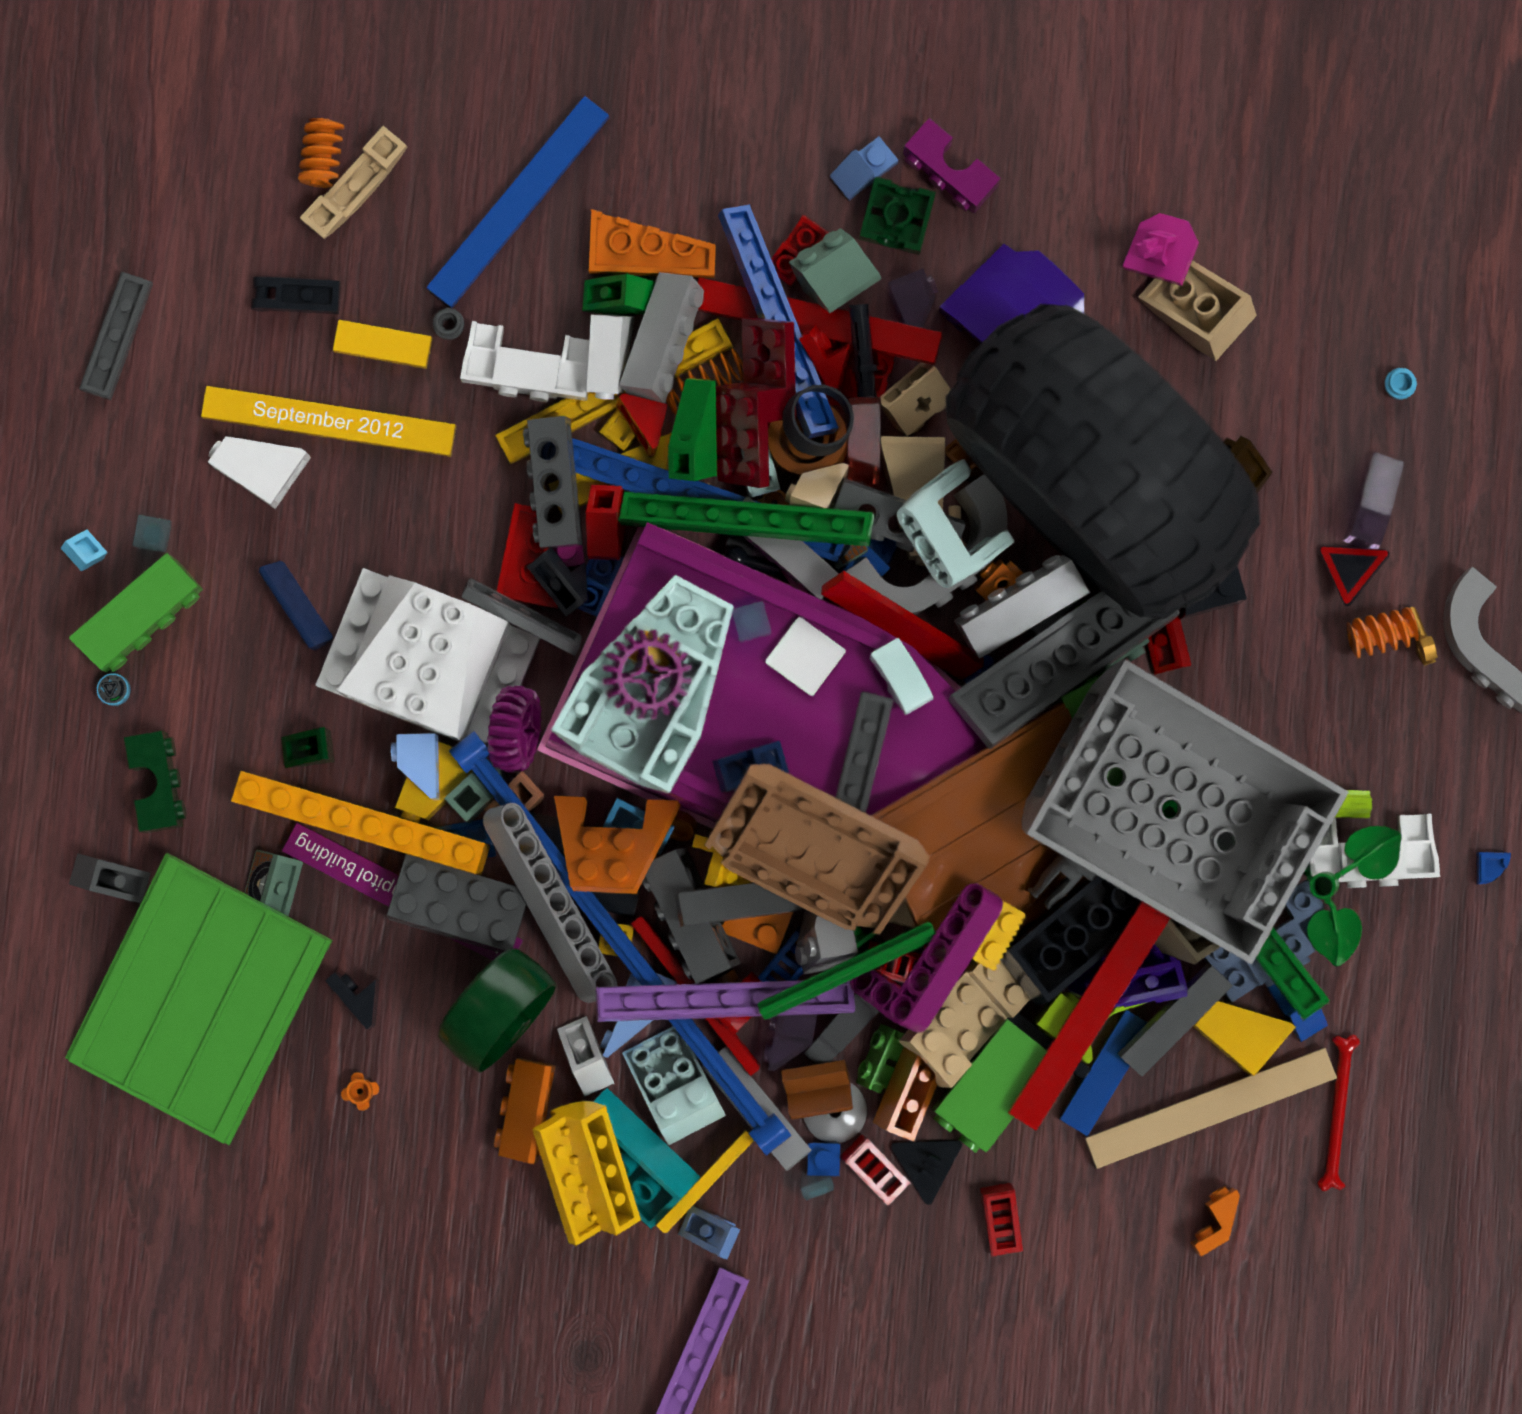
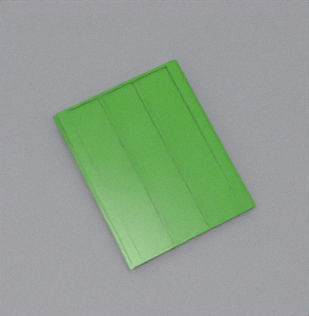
[65,853,333,1145]

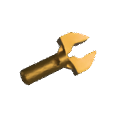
[1409,607,1438,666]

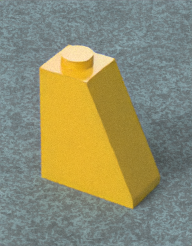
[395,742,473,823]
[1193,1001,1296,1076]

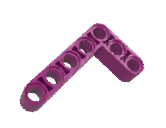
[850,883,1003,1033]

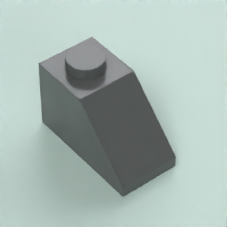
[69,853,151,903]

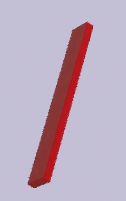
[698,277,943,365]
[1007,901,1171,1131]

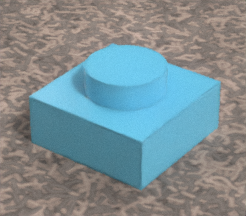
[61,529,108,571]

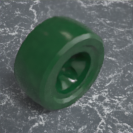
[438,949,557,1073]

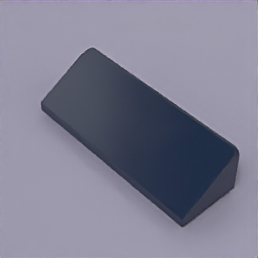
[259,561,333,651]

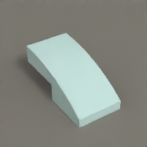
[870,638,933,715]

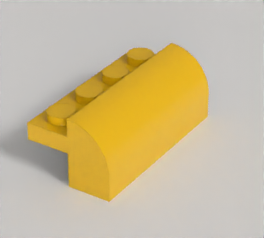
[532,1101,641,1246]

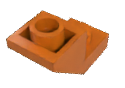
[1190,1186,1240,1256]

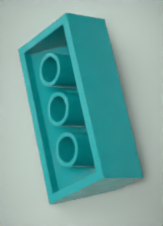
[593,1088,700,1229]

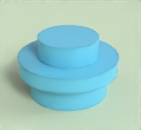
[1384,368,1417,400]

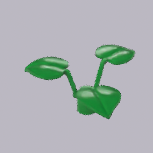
[1303,826,1402,967]

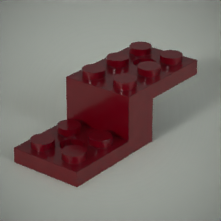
[716,317,796,488]

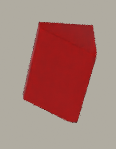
[1147,615,1191,675]

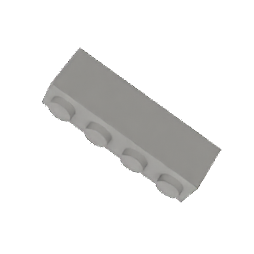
[619,272,704,403]
[954,555,1090,659]

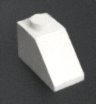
[557,1016,614,1096]

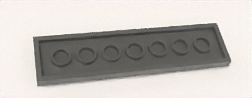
[948,591,1180,749]

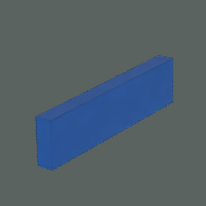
[1059,1010,1148,1137]

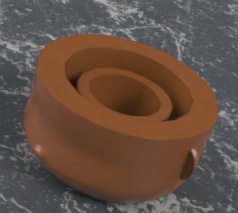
[768,406,848,481]

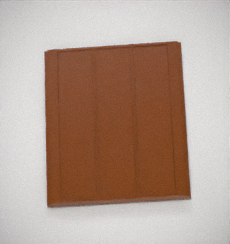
[871,702,1088,949]

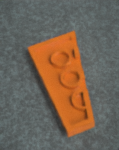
[589,209,716,278]

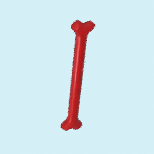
[1317,1035,1360,1191]

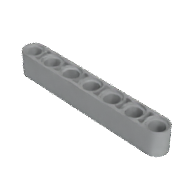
[483,803,617,1003]

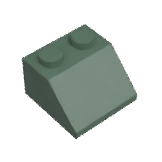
[789,228,882,313]

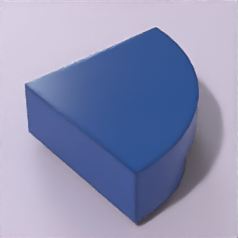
[1476,852,1511,885]

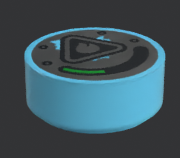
[97,673,131,706]

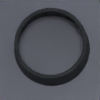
[782,385,854,456]

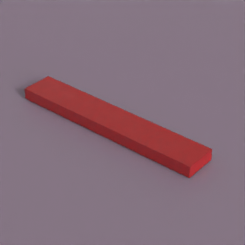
[821,571,984,680]
[631,916,761,1076]

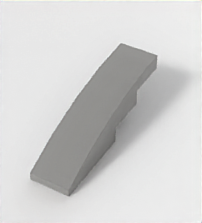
[743,496,839,600]
[702,1046,812,1171]

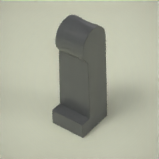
[804,993,880,1065]

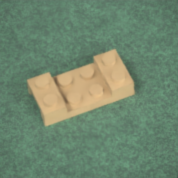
[899,959,1030,1088]

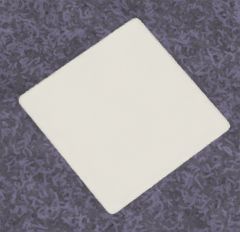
[766,617,846,696]

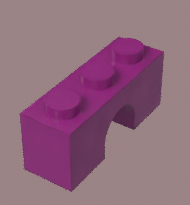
[903,118,1001,214]

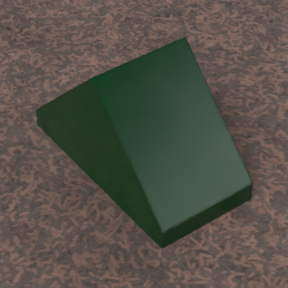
[281,727,335,768]

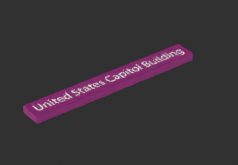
[282,823,524,961]

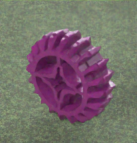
[602,629,692,720]
[487,685,542,773]

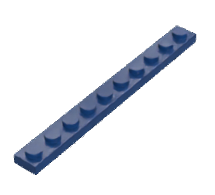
[542,438,845,563]

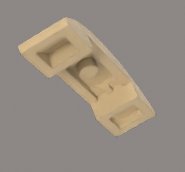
[300,126,407,239]

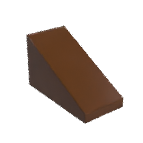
[945,439,984,484]

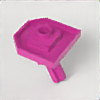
[1123,213,1199,286]

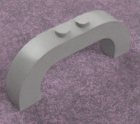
[845,474,1007,615]
[1443,567,1522,714]

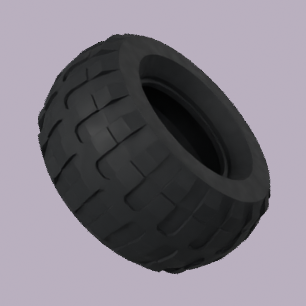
[946,304,1260,618]

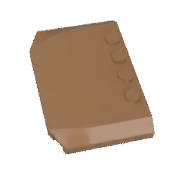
[705,764,930,934]

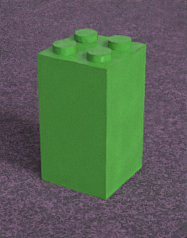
[931,1019,1047,1153]

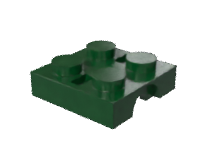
[859,176,936,255]

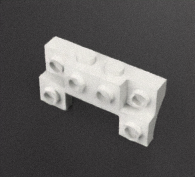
[460,321,589,402]
[1307,814,1440,888]

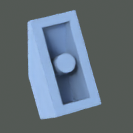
[391,733,440,800]

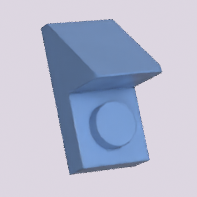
[830,136,898,201]
[678,1205,740,1259]

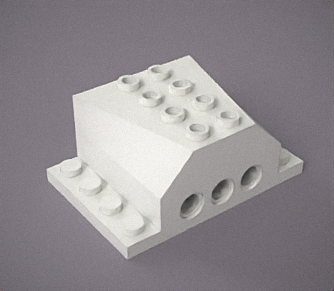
[316,568,541,748]

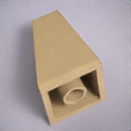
[878,436,945,566]

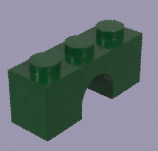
[124,731,186,834]

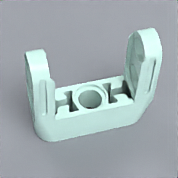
[897,459,1014,588]

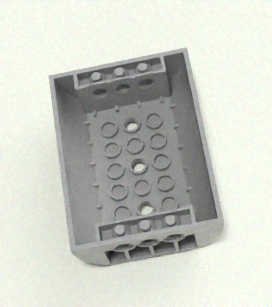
[1022,660,1349,965]

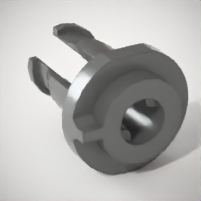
[1028,852,1097,911]

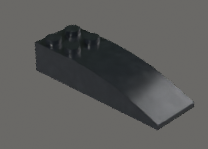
[1000,875,1141,1006]

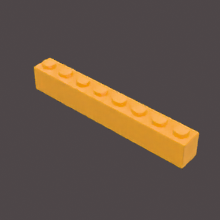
[231,771,490,876]

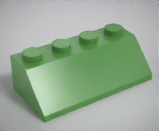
[69,553,203,673]

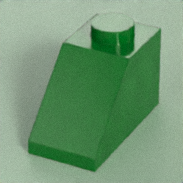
[582,274,655,316]

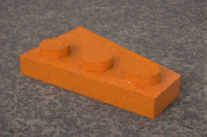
[722,912,794,954]

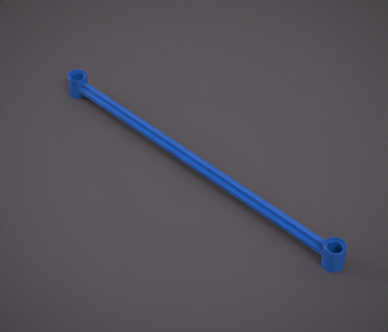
[449,731,792,1156]

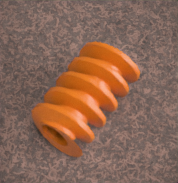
[298,118,345,188]
[1347,607,1419,659]

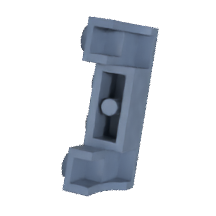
[1203,880,1325,1002]

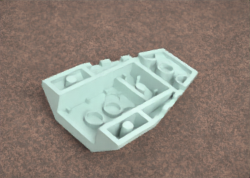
[551,575,734,793]

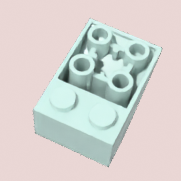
[622,1026,726,1145]

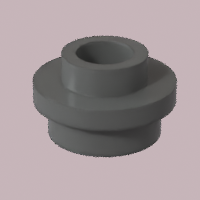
[433,308,464,340]

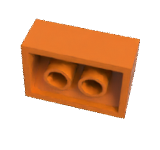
[494,1058,556,1164]

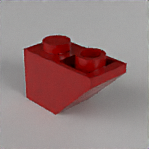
[586,485,626,560]

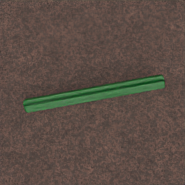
[758,922,936,1020]

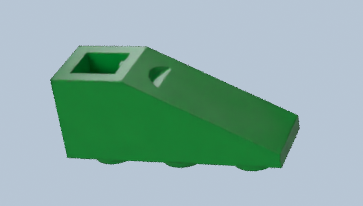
[668,378,717,481]

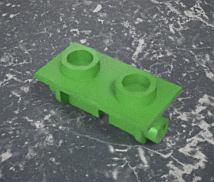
[856,1024,904,1094]

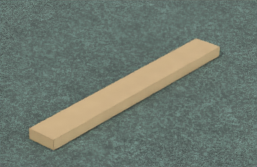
[1085,1048,1337,1169]

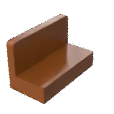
[781,1060,853,1120]

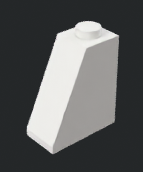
[586,314,634,399]
[208,436,311,509]

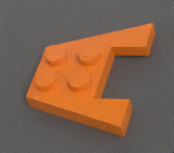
[554,796,681,894]

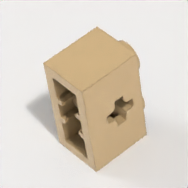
[875,362,951,437]

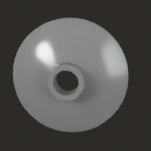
[804,1083,867,1143]

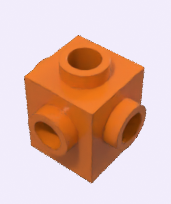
[974,559,1024,600]

